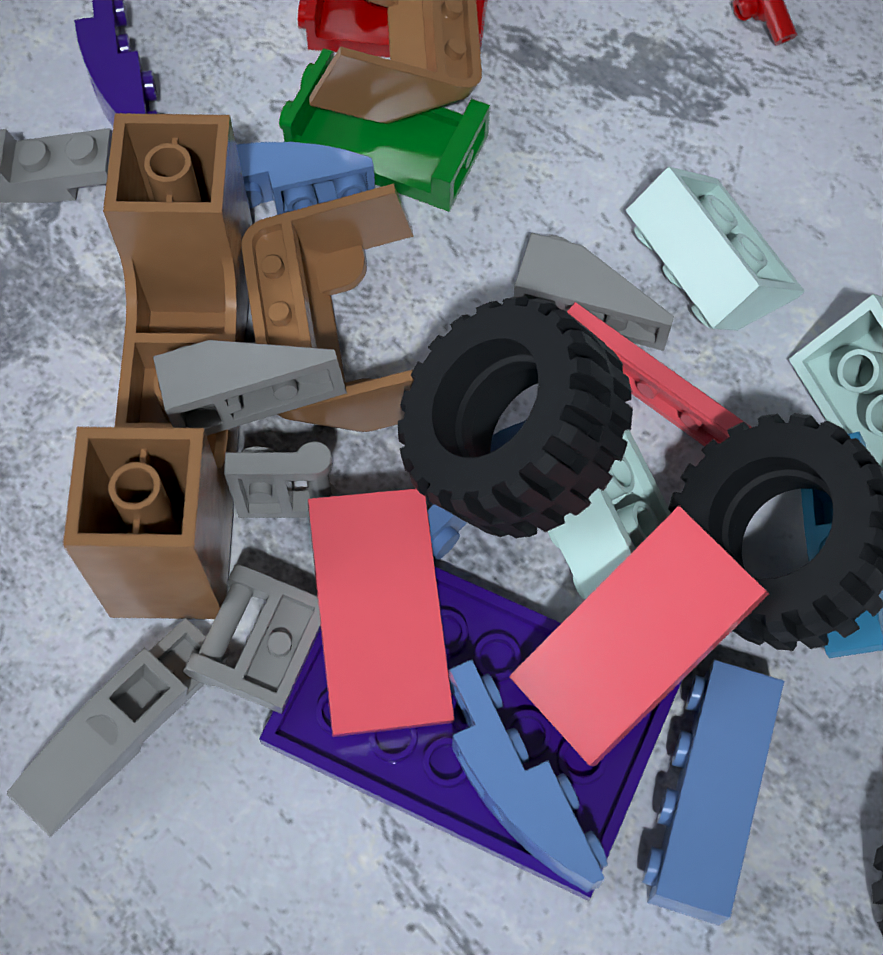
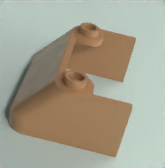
[309,0,482,123]
[241,184,414,432]

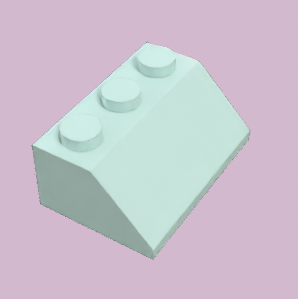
[625,166,805,330]
[789,294,883,469]
[548,430,671,599]

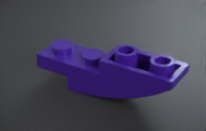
[74,0,158,127]

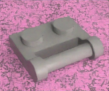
[224,441,338,518]
[183,565,321,714]

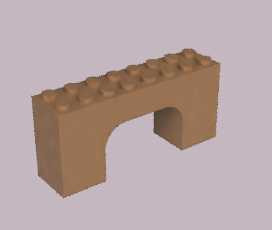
[63,113,252,619]

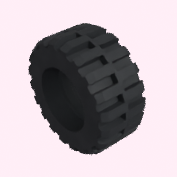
[398,297,633,538]
[668,413,883,651]

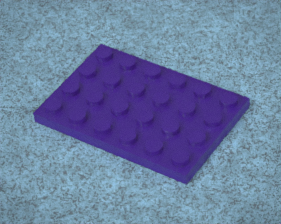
[259,566,682,901]

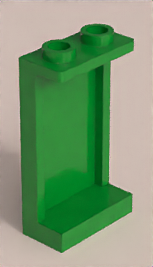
[279,48,490,212]

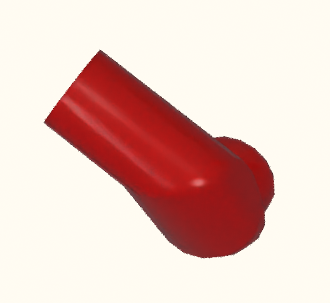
[733,0,798,45]

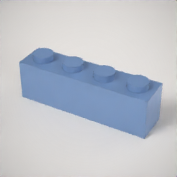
[642,660,784,926]

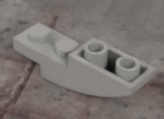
[0,128,113,203]
[7,618,228,837]

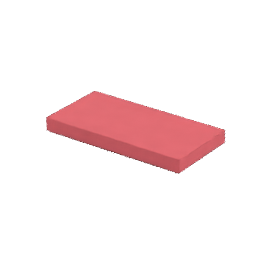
[308,489,454,737]
[509,506,769,766]

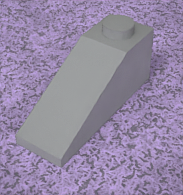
[514,233,674,351]
[153,340,347,436]

